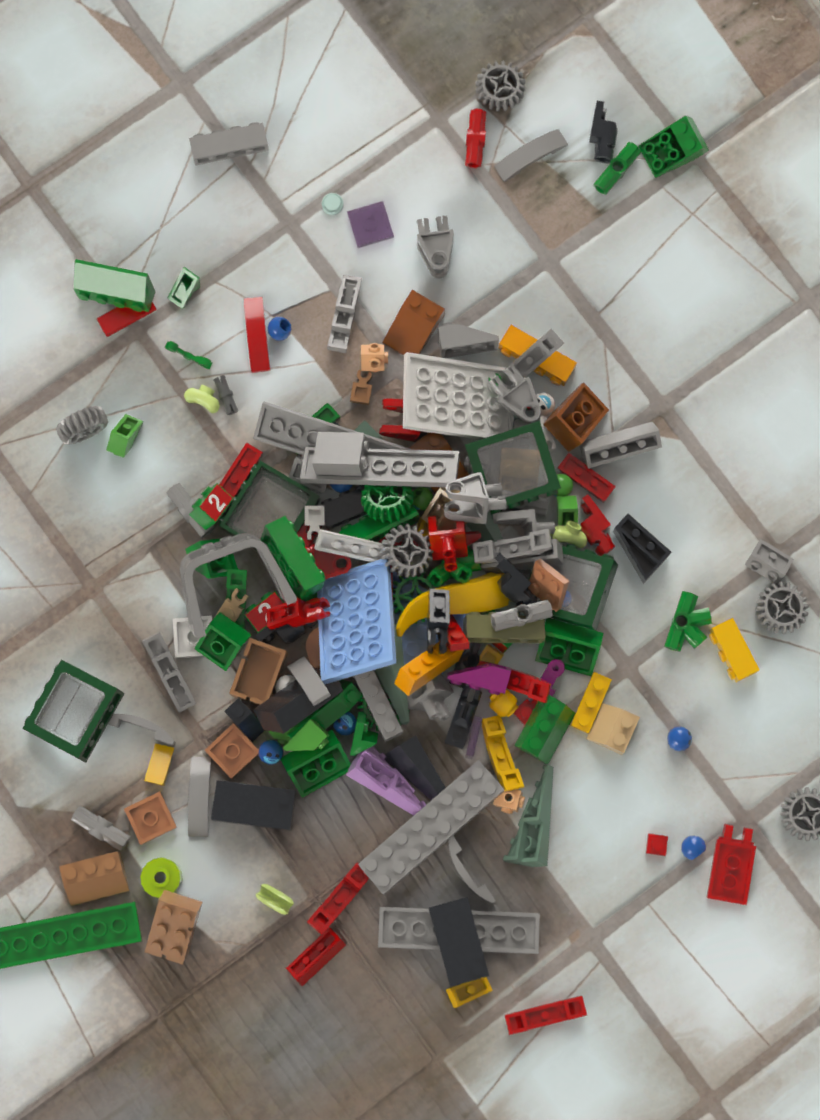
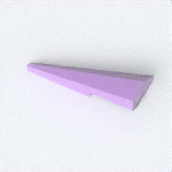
[346,746,427,815]

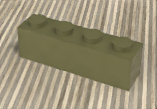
[463,612,545,644]

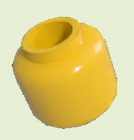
[489,689,518,717]

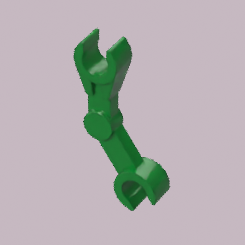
[164,341,212,370]

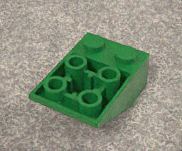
[638,115,709,178]

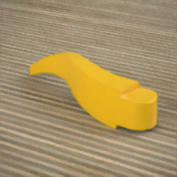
[396,572,509,637]

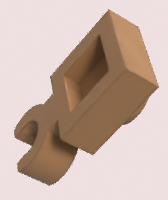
[350,370,372,405]

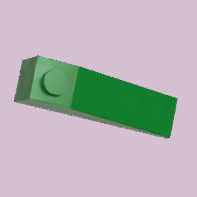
[287,679,363,739]

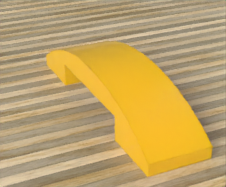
[481,716,524,792]

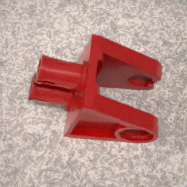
[379,398,420,442]
[428,516,468,571]
[305,543,352,579]

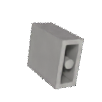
[312,432,369,476]

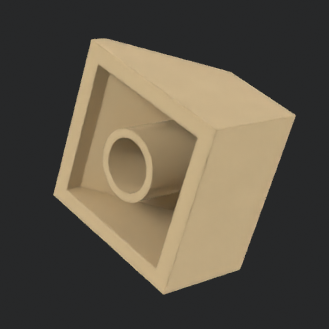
[586,703,640,755]

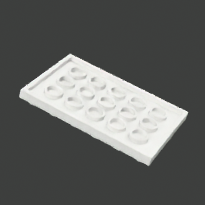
[403,352,513,444]

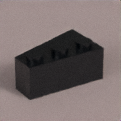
[613,514,672,584]

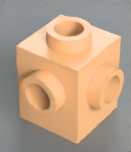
[361,343,388,372]
[493,789,525,814]

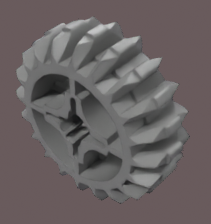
[475,60,526,112]
[56,406,108,445]
[380,524,433,578]
[756,581,809,634]
[780,787,820,841]

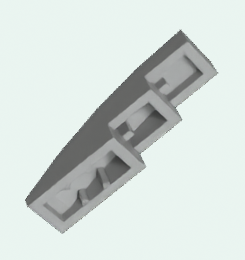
[327,275,362,353]
[142,632,196,713]

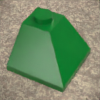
[185,538,238,579]

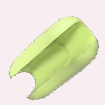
[184,385,219,413]
[550,521,587,548]
[256,884,294,915]

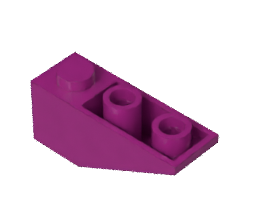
[447,663,511,695]

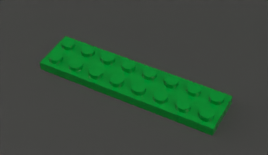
[0,902,143,969]

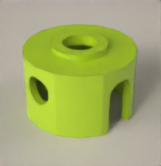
[140,858,183,898]

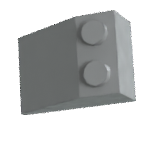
[437,322,499,358]

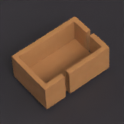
[229,638,288,706]
[145,890,203,965]

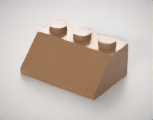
[59,851,130,906]

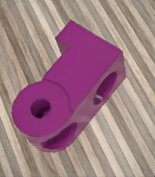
[540,659,565,697]

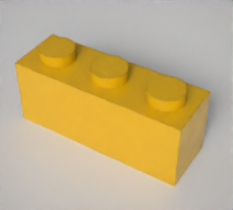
[709,618,760,683]

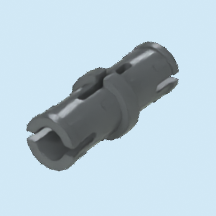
[214,375,239,415]

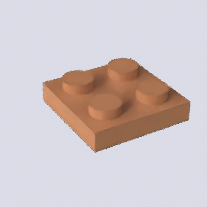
[528,558,569,612]
[205,723,259,779]
[124,792,177,845]

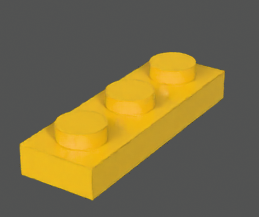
[570,672,612,734]

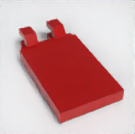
[706,824,756,905]

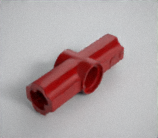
[465,108,487,168]

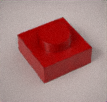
[645,833,668,856]

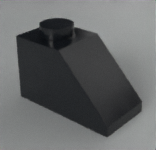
[224,698,265,742]

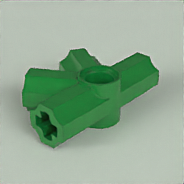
[428,545,482,587]
[664,591,712,652]

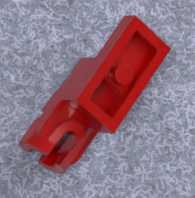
[580,494,615,556]
[266,597,331,630]

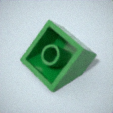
[194,612,252,671]

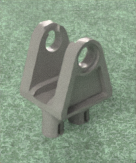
[417,216,454,278]
[488,364,541,422]
[444,472,506,524]
[493,509,555,541]
[407,673,454,721]

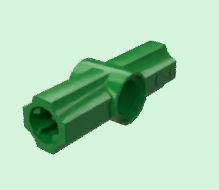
[593,142,642,195]

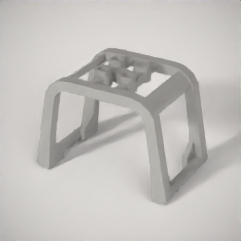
[179,533,297,638]

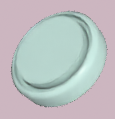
[322,193,343,215]

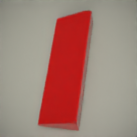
[97,302,157,337]
[286,927,346,986]

